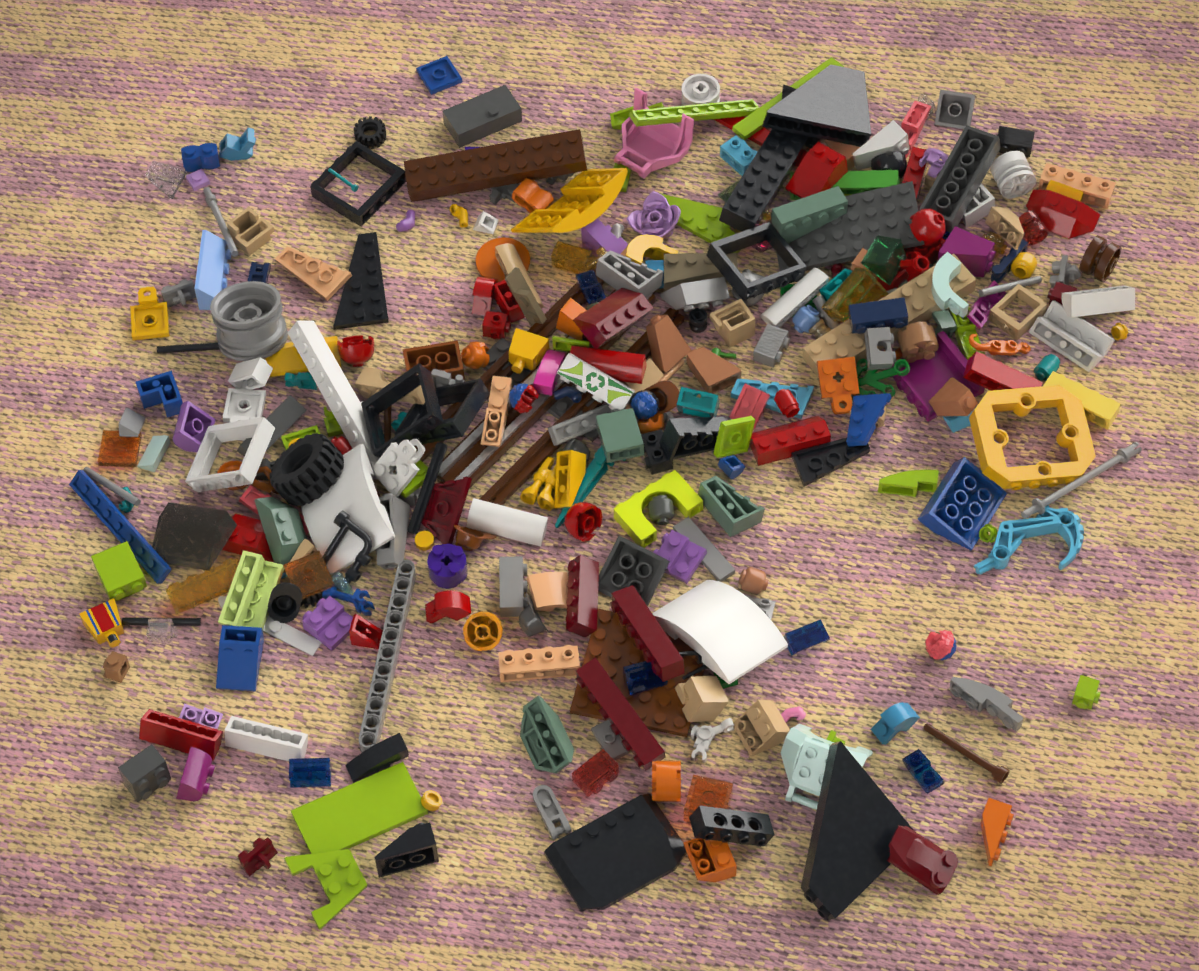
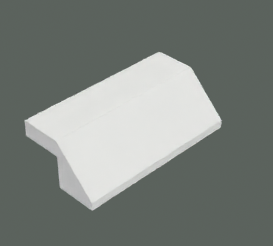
[1029,301,1115,372]

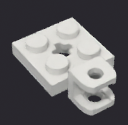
[223,388,266,441]
[372,439,425,497]

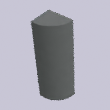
[237,395,307,457]

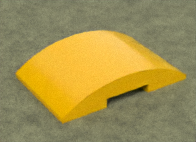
[511,168,628,233]

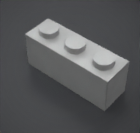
[499,556,528,617]

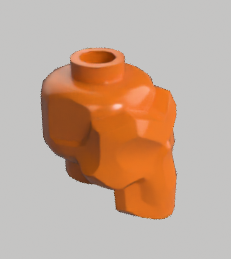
[461,341,490,369]

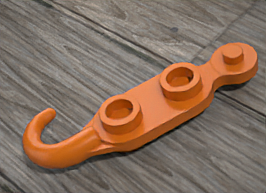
[968,334,1031,356]

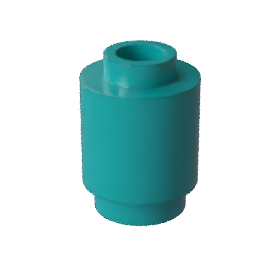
[1034,354,1060,381]

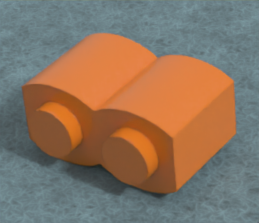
[511,178,554,213]

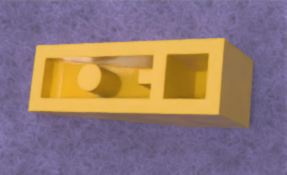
[554,450,586,509]

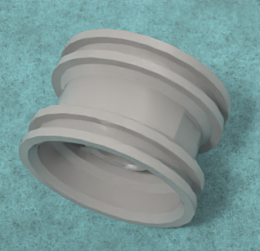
[210,281,288,361]

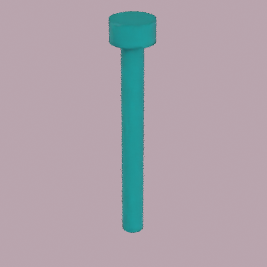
[328,168,359,192]

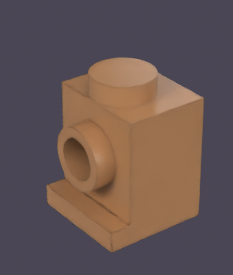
[103,651,130,683]

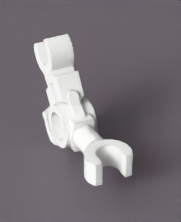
[691,718,734,763]

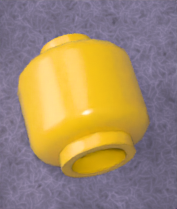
[1011,252,1037,279]

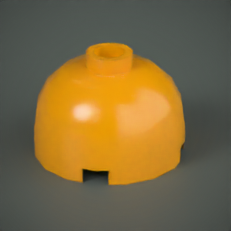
[463,611,503,651]

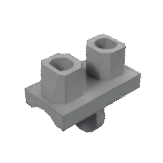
[1049,255,1081,288]
[161,279,196,308]

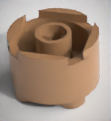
[897,322,939,363]

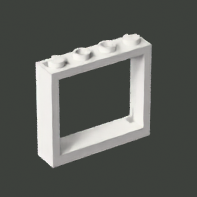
[185,417,275,492]

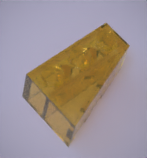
[821,267,889,322]

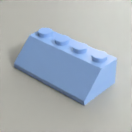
[194,230,231,310]

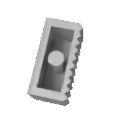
[753,324,790,367]

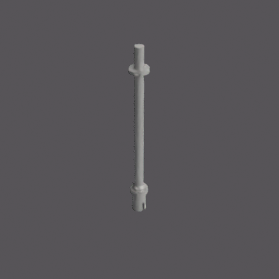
[1021,442,1142,519]

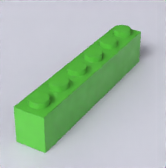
[789,170,900,200]

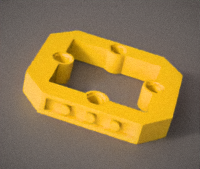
[969,385,1096,490]

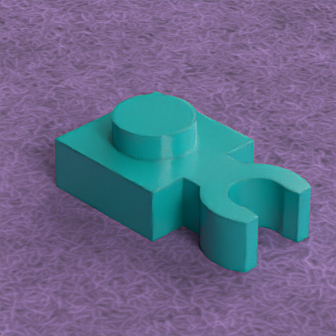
[284,372,318,390]

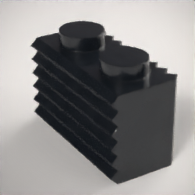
[997,126,1035,157]

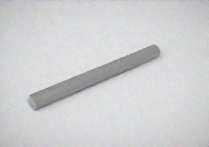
[979,276,1042,297]
[83,467,141,506]

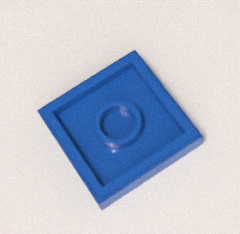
[416,56,463,95]

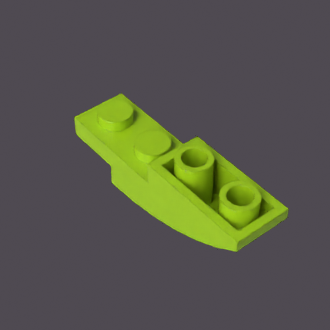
[949,301,985,360]

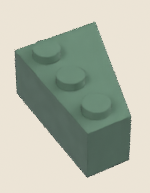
[698,476,765,537]

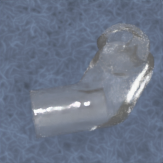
[918,94,935,119]

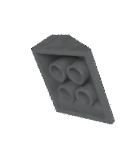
[598,536,670,607]

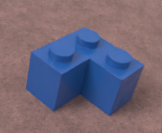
[136,370,183,418]

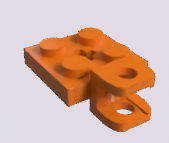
[817,357,860,415]

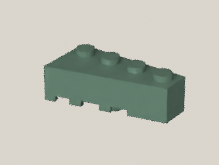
[771,186,848,244]

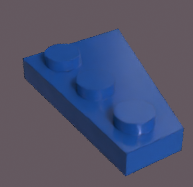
[846,393,892,447]

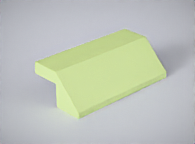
[218,550,285,631]

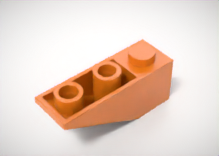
[980,798,1014,867]

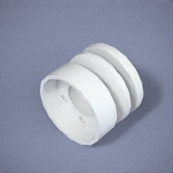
[990,151,1036,199]

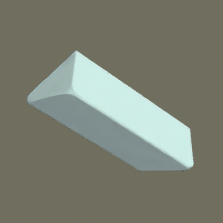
[137,435,171,473]

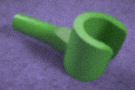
[711,348,736,359]

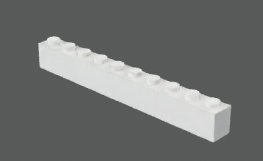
[288,321,397,480]

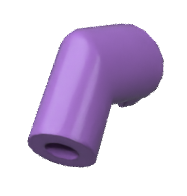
[396,210,415,232]

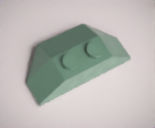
[254,497,308,571]
[520,695,575,774]

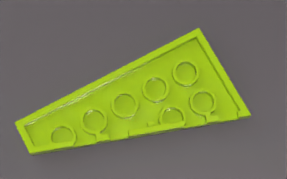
[659,193,766,254]

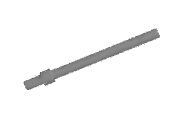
[203,187,239,257]

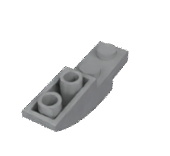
[949,677,1023,732]

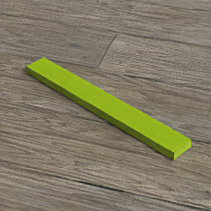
[732,57,844,140]
[629,99,759,127]

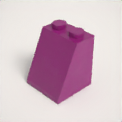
[937,226,996,277]

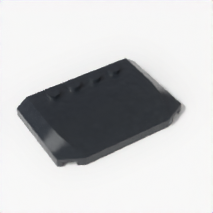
[544,794,687,911]

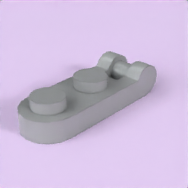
[533,785,572,840]

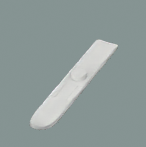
[218,596,322,656]

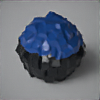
[630,390,660,421]

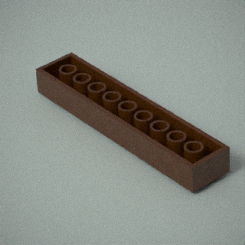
[404,129,588,202]

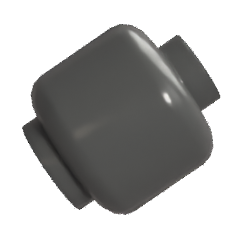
[648,495,675,525]

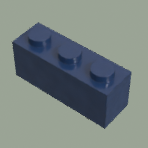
[848,297,908,334]

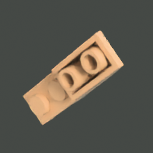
[481,376,512,447]

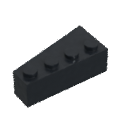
[659,416,731,460]

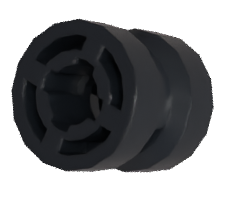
[689,308,707,333]

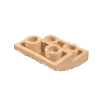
[527,572,568,612]

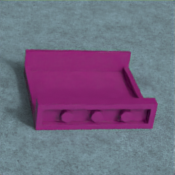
[885,331,985,422]

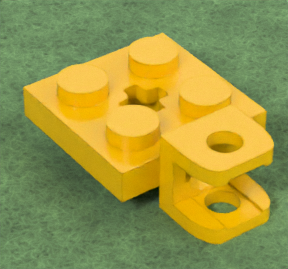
[130,287,170,341]

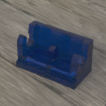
[784,619,830,656]
[623,661,668,695]
[289,758,332,788]

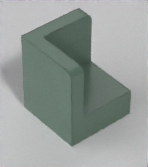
[932,310,957,338]

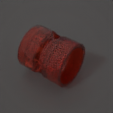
[1019,211,1049,245]

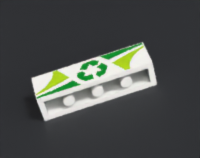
[557,353,635,412]

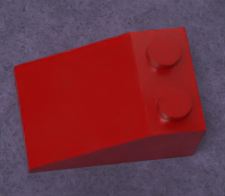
[785,142,848,199]

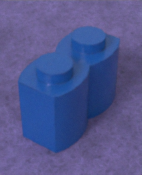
[181,143,220,172]

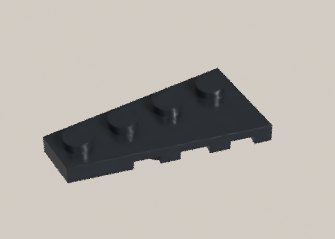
[791,438,870,487]

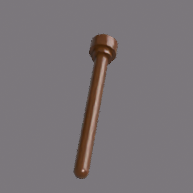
[924,724,1010,784]

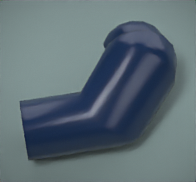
[553,386,582,403]

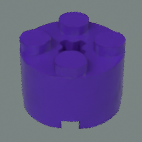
[427,544,468,589]

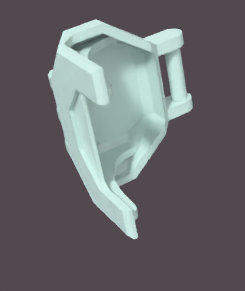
[781,724,873,810]

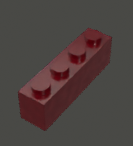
[565,555,599,637]

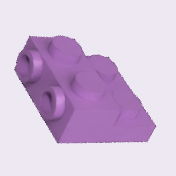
[653,530,707,584]
[302,596,353,651]

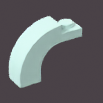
[931,252,969,318]

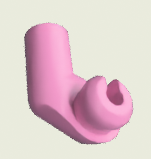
[781,706,806,723]

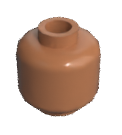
[738,567,769,595]

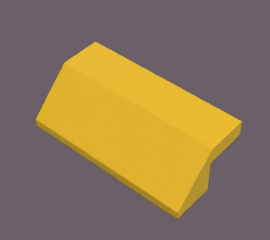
[265,336,341,377]

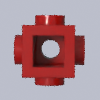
[482,311,511,339]

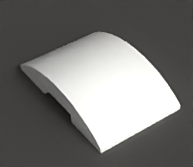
[301,443,395,575]
[652,580,788,684]

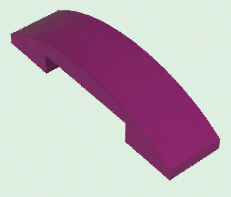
[966,280,1007,330]

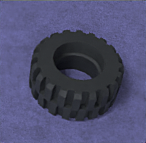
[270,433,344,506]

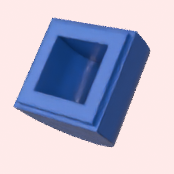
[718,455,745,479]

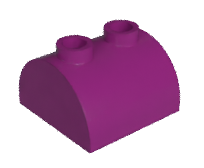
[176,747,215,802]

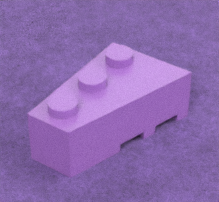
[581,218,628,260]

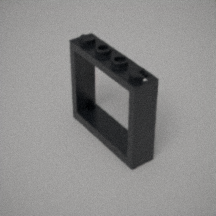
[310,141,406,227]
[707,222,807,301]
[361,363,444,458]
[394,378,490,446]

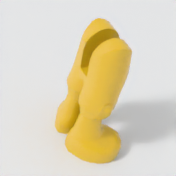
[520,457,556,511]

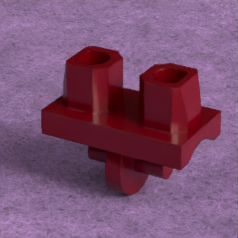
[238,837,278,877]

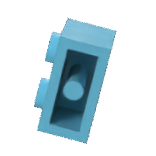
[720,135,757,176]

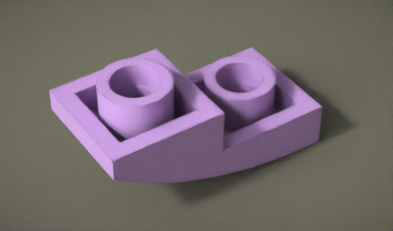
[179,703,223,729]

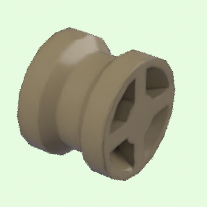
[809,319,831,339]

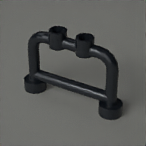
[304,510,372,589]

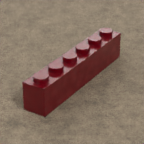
[610,585,685,682]
[575,657,666,771]

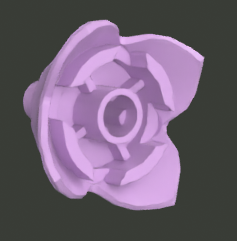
[626,191,681,238]

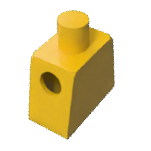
[509,328,550,374]

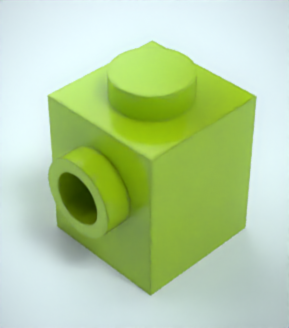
[1072,675,1101,710]

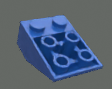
[216,625,264,691]

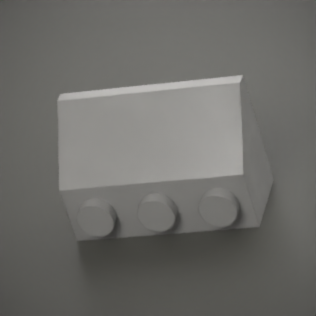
[660,277,730,312]

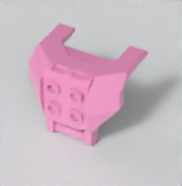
[614,87,694,179]

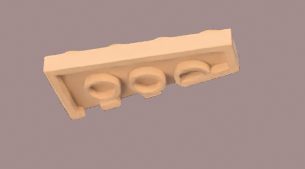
[275,246,352,301]

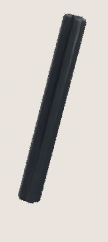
[407,442,447,534]

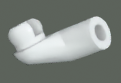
[611,223,627,243]

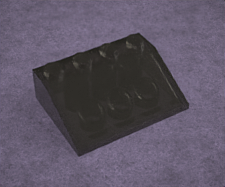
[152,502,237,571]

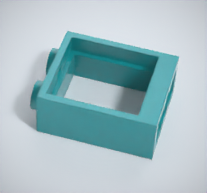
[677,387,720,417]

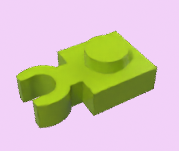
[324,406,344,437]

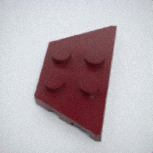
[422,476,472,544]

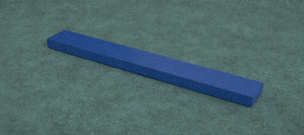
[69,470,172,584]

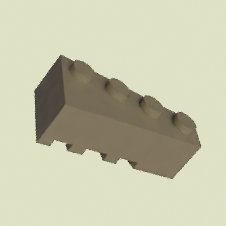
[664,253,738,292]

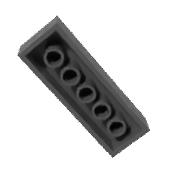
[919,125,1000,233]

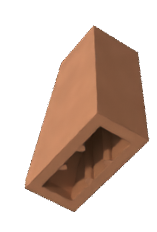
[646,314,691,373]
[687,347,742,394]
[929,378,978,416]

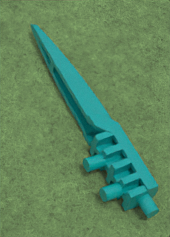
[555,445,626,528]

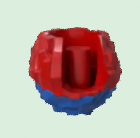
[509,383,539,413]

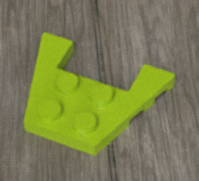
[284,849,367,930]

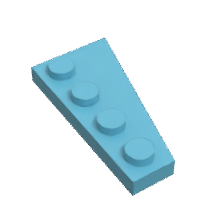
[731,379,814,419]

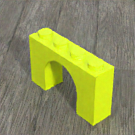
[613,470,703,548]

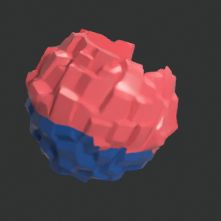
[925,630,957,660]

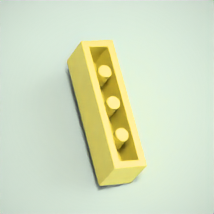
[1043,371,1120,430]

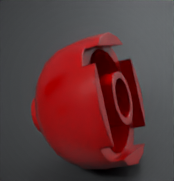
[909,208,946,246]
[337,335,374,367]
[565,502,603,542]

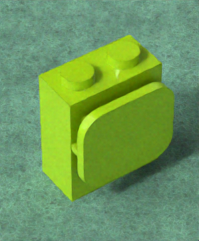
[91,541,147,601]

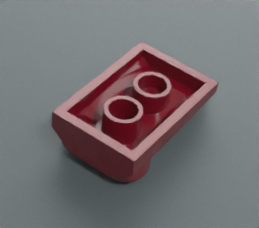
[887,825,958,895]

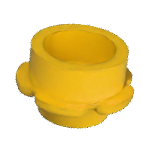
[1111,323,1128,340]

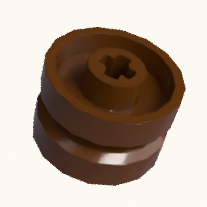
[1079,235,1122,282]

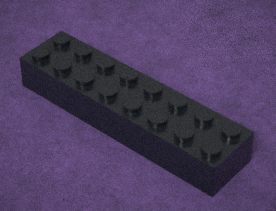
[719,129,811,232]

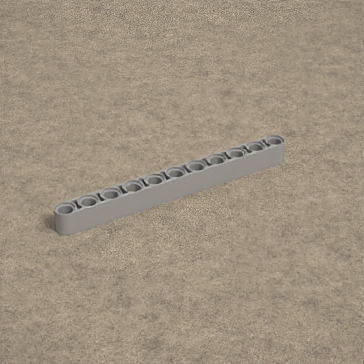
[359,560,416,753]

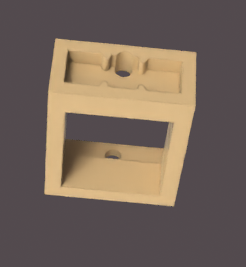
[988,284,1047,340]

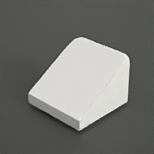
[473,211,499,234]

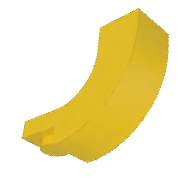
[620,234,678,265]

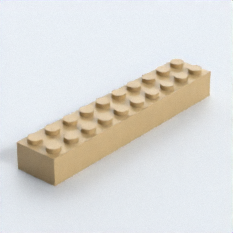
[803,254,976,380]

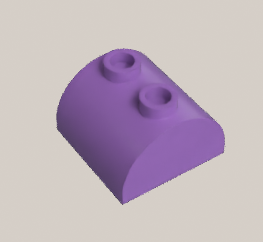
[173,401,216,452]

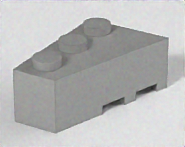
[596,251,663,297]

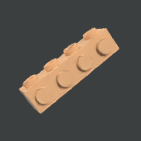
[1038,163,1116,209]
[498,645,580,682]

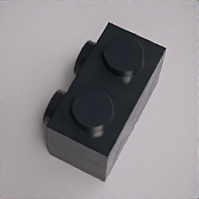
[641,429,673,475]

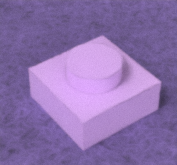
[186,169,210,191]

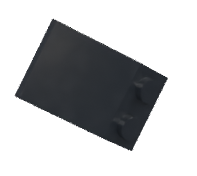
[375,822,439,878]

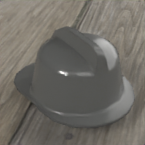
[519,593,550,637]

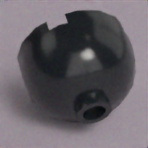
[871,152,907,179]

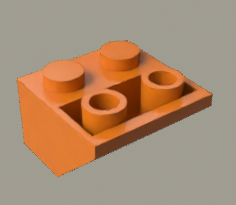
[683,838,737,883]

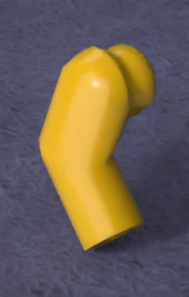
[449,204,468,227]

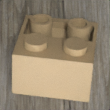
[733,699,790,756]

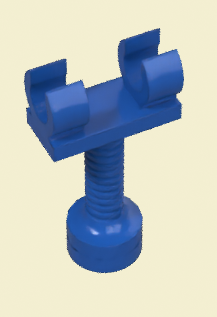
[322,584,375,616]

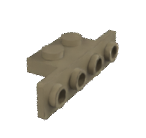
[505,267,547,327]

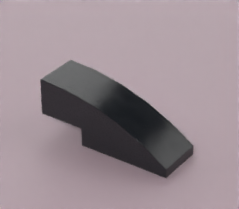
[345,733,409,783]

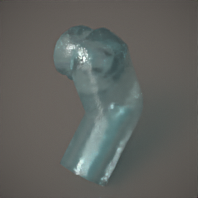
[331,572,354,595]

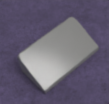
[119,408,145,437]

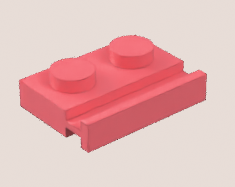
[729,383,770,429]

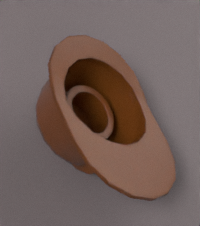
[643,380,680,414]
[454,525,497,551]

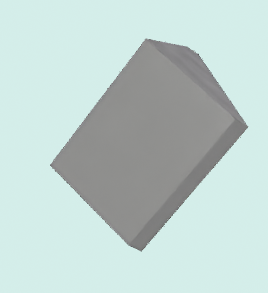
[934,89,975,129]

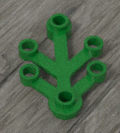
[856,359,910,397]

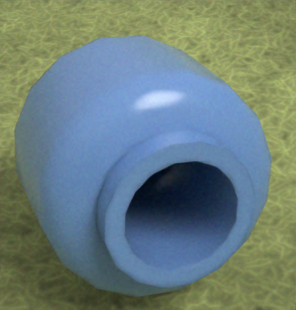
[792,305,820,333]

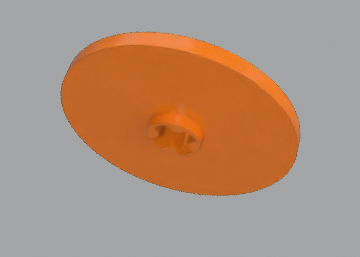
[476,237,530,282]

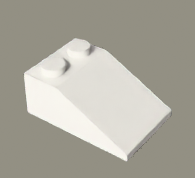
[852,120,910,170]

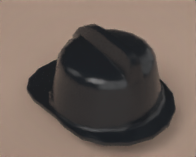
[268,583,302,623]

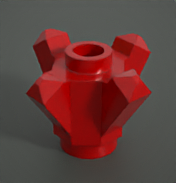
[899,250,930,282]

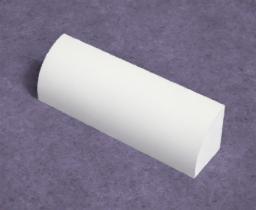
[760,268,829,328]
[1062,286,1135,318]
[466,498,548,547]
[224,716,308,764]

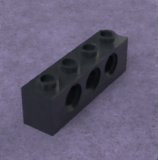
[689,805,775,847]

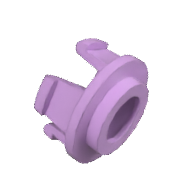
[919,148,948,178]

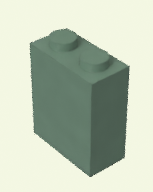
[596,408,644,463]

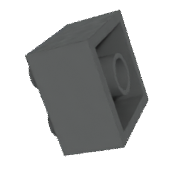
[118,744,171,802]

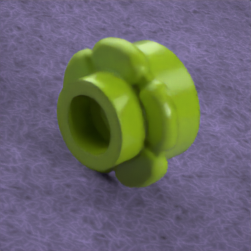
[979,524,997,543]

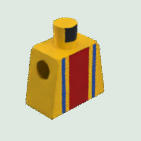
[79,598,124,648]

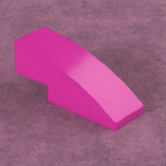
[533,349,566,396]

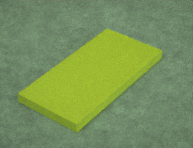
[291,762,428,854]

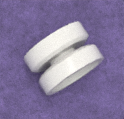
[681,74,720,106]

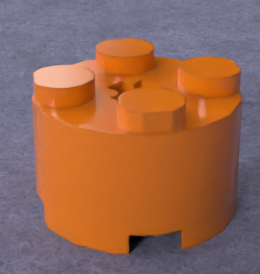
[652,761,681,802]

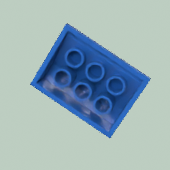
[918,457,1007,550]

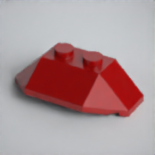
[1026,190,1101,239]
[205,514,274,563]

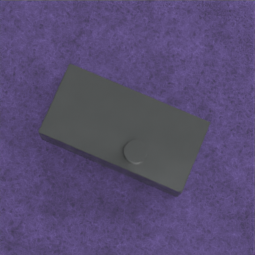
[442,85,522,148]

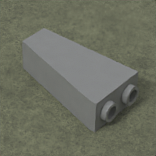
[377,493,410,569]

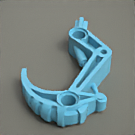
[974,505,1084,575]

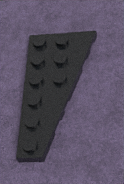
[333,232,389,330]

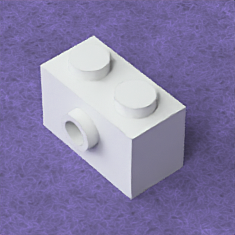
[228,357,273,390]

